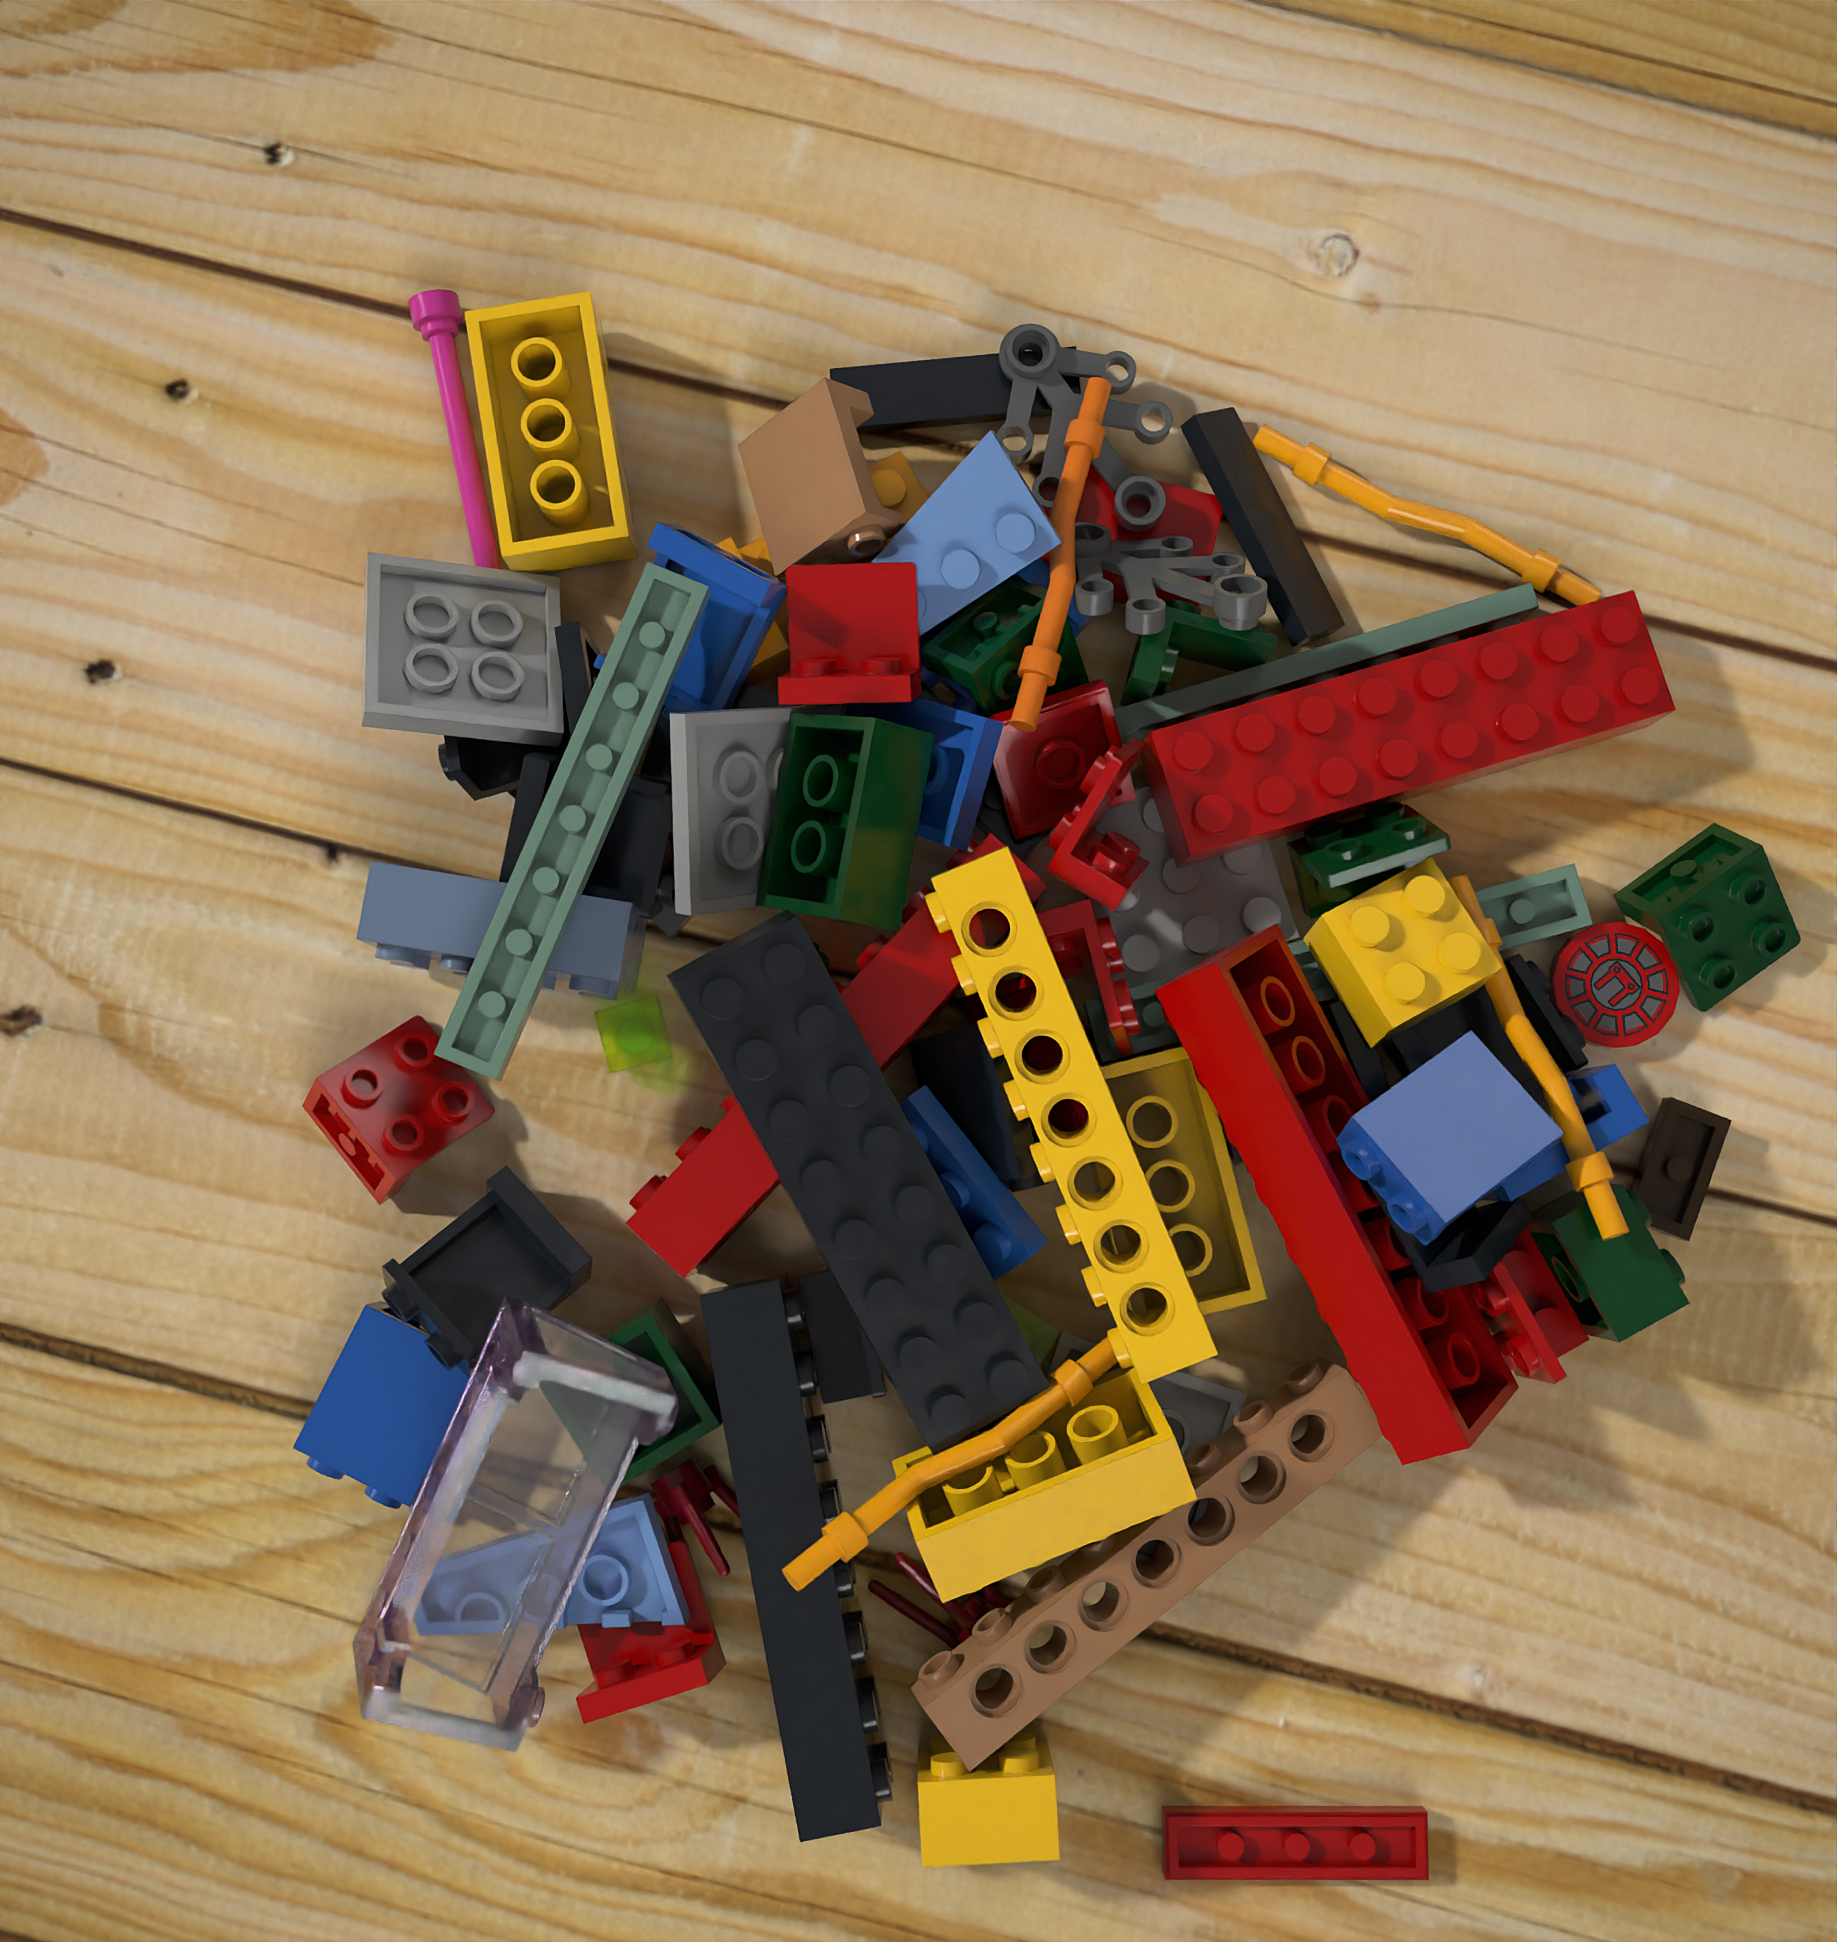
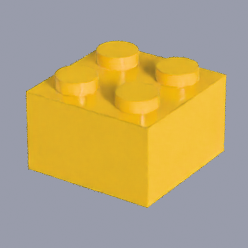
[1303,857,1503,1049]
[918,1732,1060,1868]

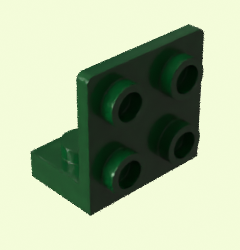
[920,575,1090,717]
[1120,600,1278,706]
[1287,802,1452,919]
[1614,823,1801,1012]

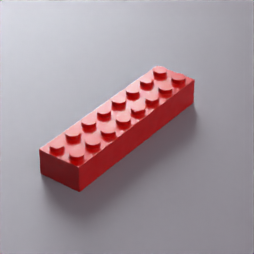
[1140,590,1676,869]
[626,832,1049,1278]
[1154,923,1519,1465]

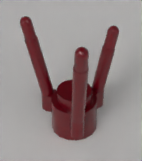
[650,1456,740,1577]
[868,1552,1009,1650]

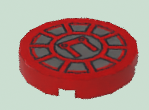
[1548,922,1680,1049]

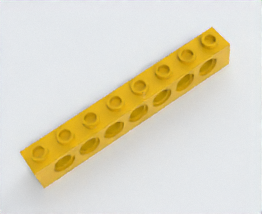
[925,846,1218,1384]

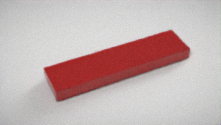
[1162,1806,1429,1880]

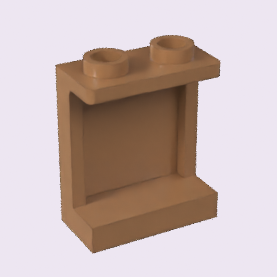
[738,377,906,579]

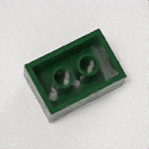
[755,712,935,931]

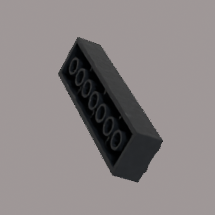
[666,910,1050,1455]
[699,1274,894,1842]

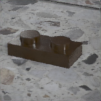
[1630,1097,1732,1241]

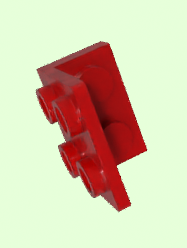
[778,562,922,705]
[1046,737,1150,911]
[1036,899,1141,1057]
[302,1015,495,1205]
[1466,1227,1590,1384]
[576,1539,727,1724]

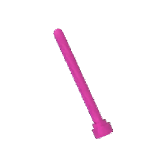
[408,289,501,569]

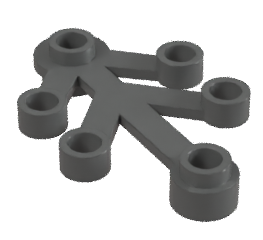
[997,324,1173,532]
[1074,522,1268,635]

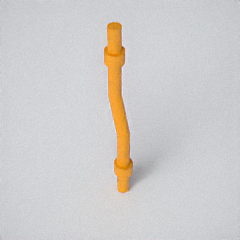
[1253,424,1603,606]
[1447,875,1629,1240]
[782,1336,1118,1592]

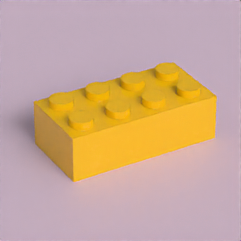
[464,291,638,574]
[1089,1046,1267,1316]
[892,1365,1197,1603]

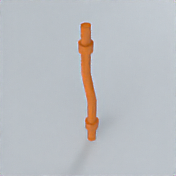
[1010,377,1112,732]

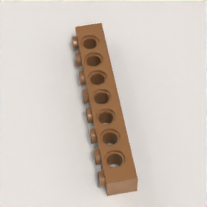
[908,1356,1383,1771]

